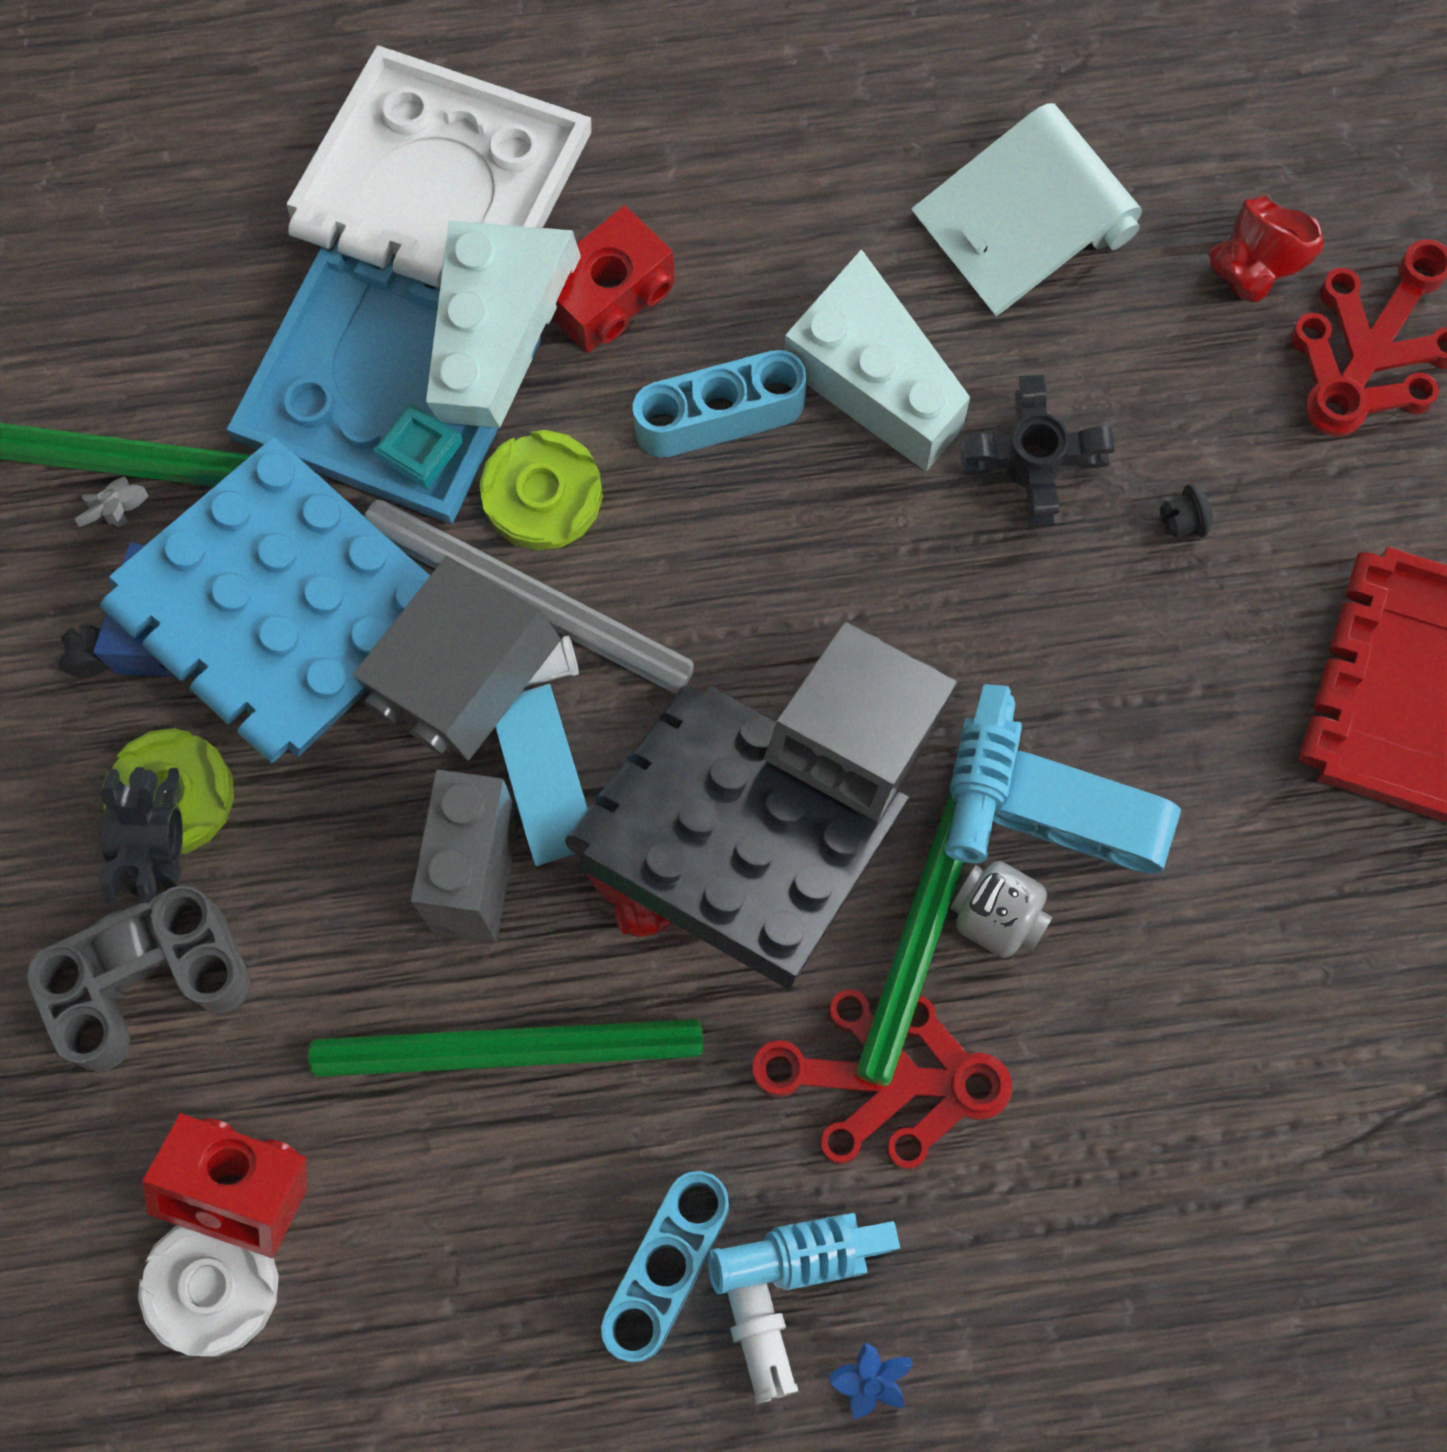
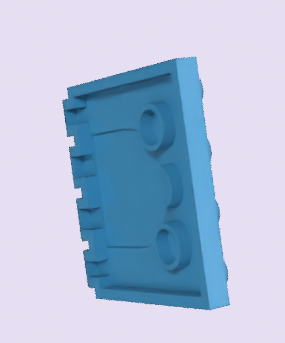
[226,238,541,525]
[99,436,430,763]

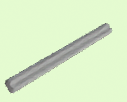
[364,500,694,693]

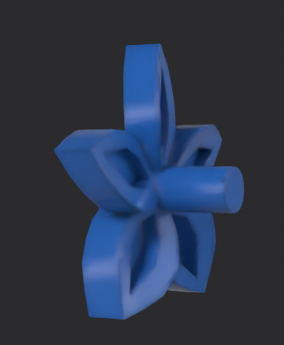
[829,1343,913,1420]

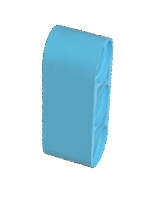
[633,350,806,458]
[495,684,588,866]
[993,751,1181,874]
[601,1171,729,1363]

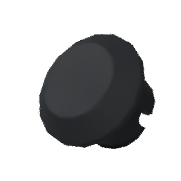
[1160,484,1213,538]
[58,624,108,678]

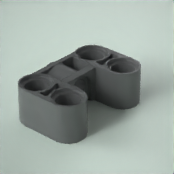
[27,885,251,1072]

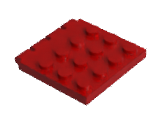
[1299,546,1447,823]

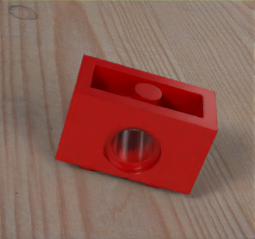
[552,205,675,354]
[142,1113,307,1259]

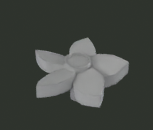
[74,476,148,527]

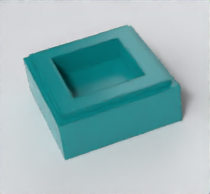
[374,403,463,490]

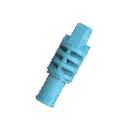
[945,684,1022,863]
[708,1213,900,1294]

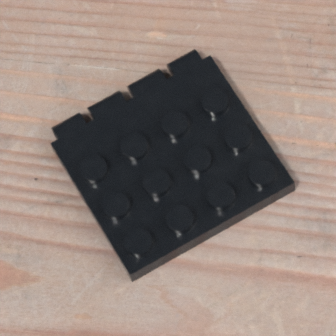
[565,686,909,990]

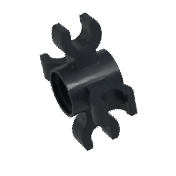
[960,375,1115,528]
[99,767,183,903]

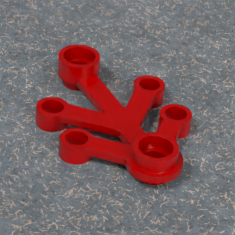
[1291,239,1447,437]
[753,989,1012,1170]

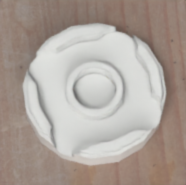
[138,1226,279,1357]

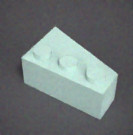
[426,220,581,428]
[785,249,970,472]

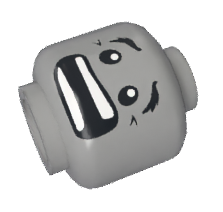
[950,861,1053,958]

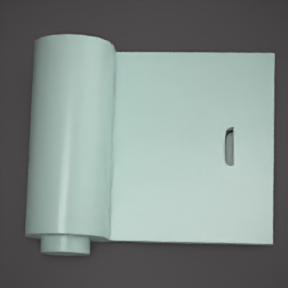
[911,103,1142,317]

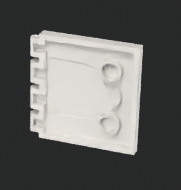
[287,45,591,288]

